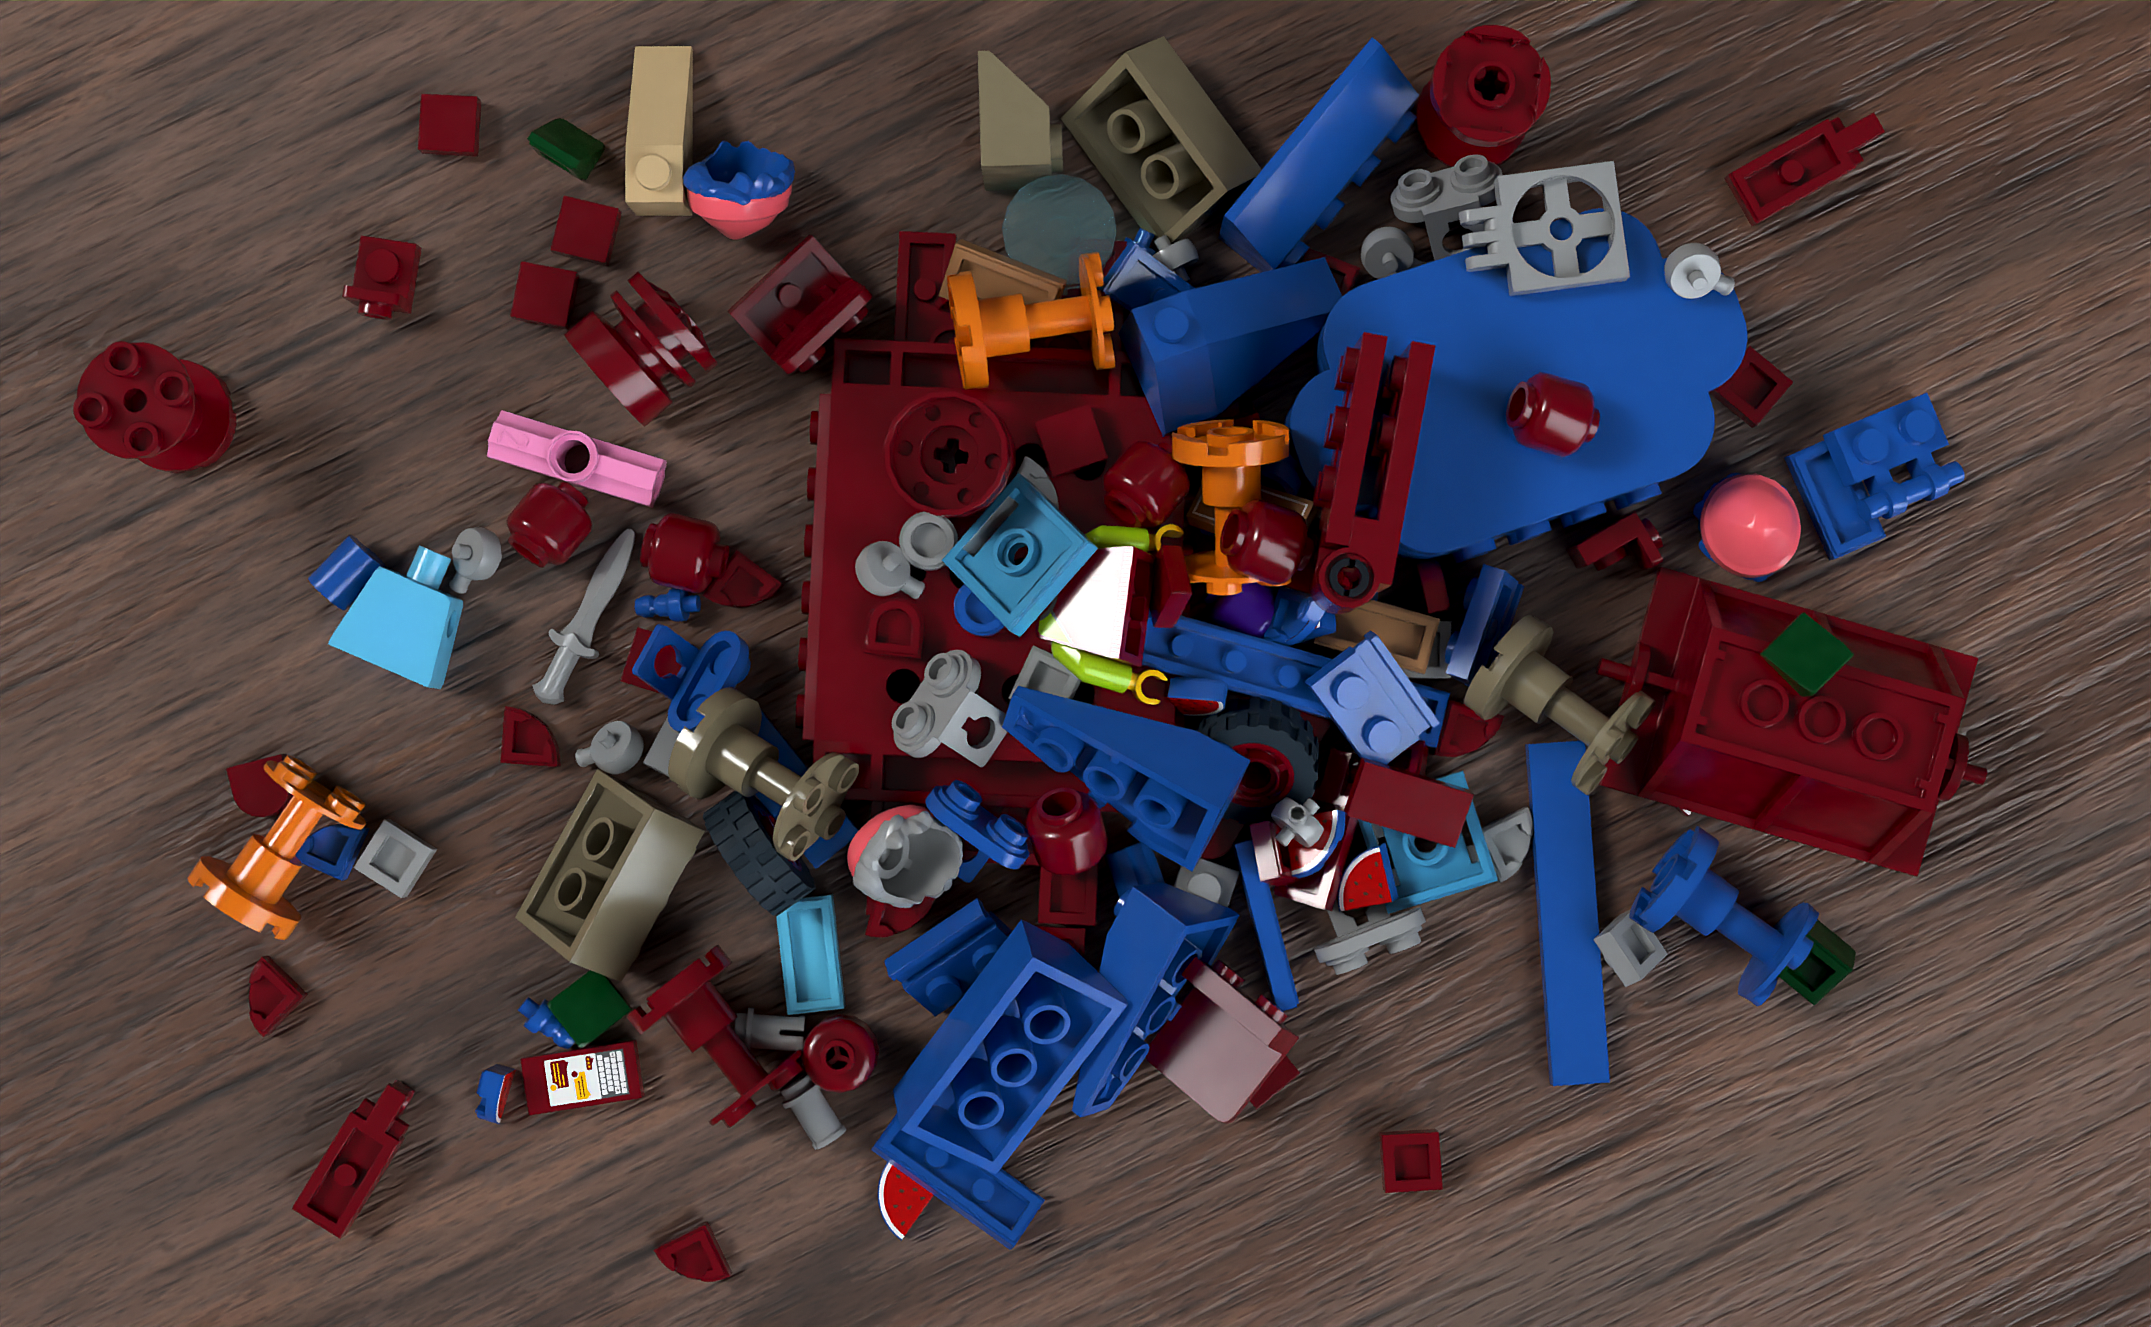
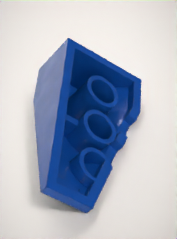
[1118,257,1342,437]
[1002,686,1251,872]
[1072,882,1240,1118]

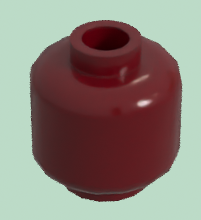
[1506,372,1600,457]
[1103,441,1190,528]
[506,482,593,568]
[1220,499,1313,585]
[640,513,729,593]
[1026,788,1108,875]
[802,1014,879,1093]

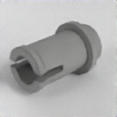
[734,1008,805,1051]
[780,1073,846,1150]

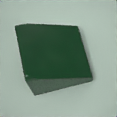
[527,118,605,181]
[1760,612,1854,697]
[1778,919,1856,1006]
[546,970,633,1048]

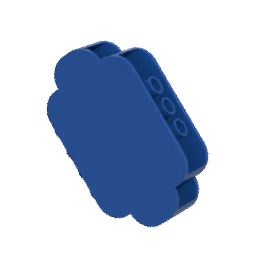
[1283,208,1747,564]

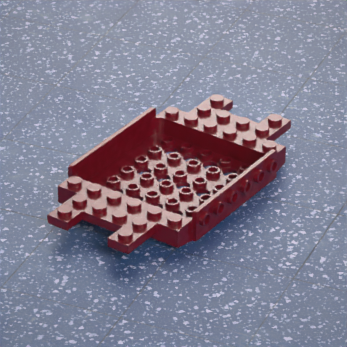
[796,231,1195,926]

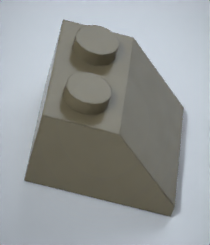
[978,51,1063,191]

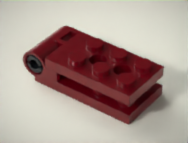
[1309,332,1436,614]

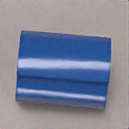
[308,534,386,611]
[1104,842,1165,898]

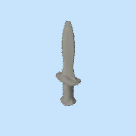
[532,529,635,705]

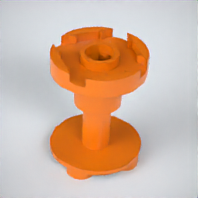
[947,252,1115,390]
[1172,419,1291,595]
[188,755,366,940]

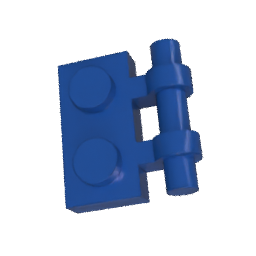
[1822,393,1965,521]

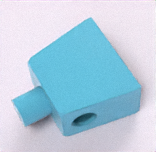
[328,545,463,689]

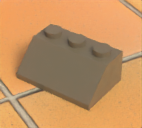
[1060,36,1262,252]
[515,769,705,982]

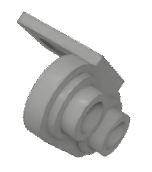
[1390,155,1503,261]
[892,650,1007,767]
[1314,893,1426,975]

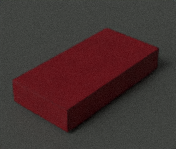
[1344,757,1474,848]

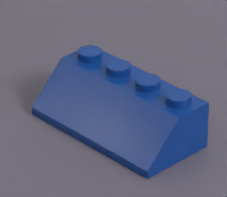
[1218,37,1419,272]
[893,919,1128,1174]

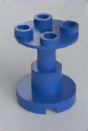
[1629,826,1819,1006]

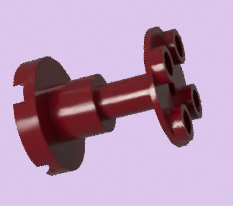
[1416,25,1551,168]
[73,341,237,473]
[626,945,803,1128]

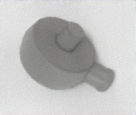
[1361,227,1426,279]
[1153,235,1199,282]
[1664,243,1735,299]
[449,527,502,594]
[855,541,925,599]
[575,721,644,774]
[1271,797,1324,848]

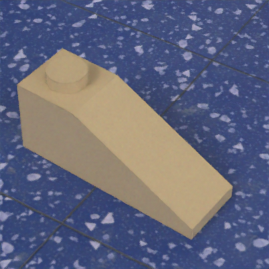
[625,46,693,216]

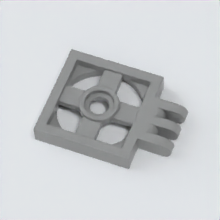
[1459,161,1630,296]

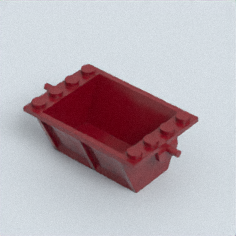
[1596,567,1987,877]

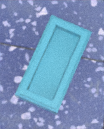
[776,894,846,1015]

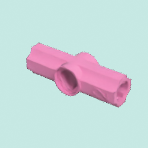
[487,410,667,508]

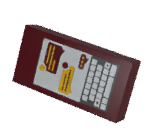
[520,1039,645,1115]

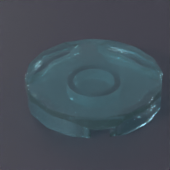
[1002,174,1117,290]

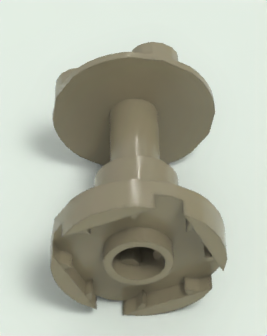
[1464,615,1656,795]
[668,687,859,861]

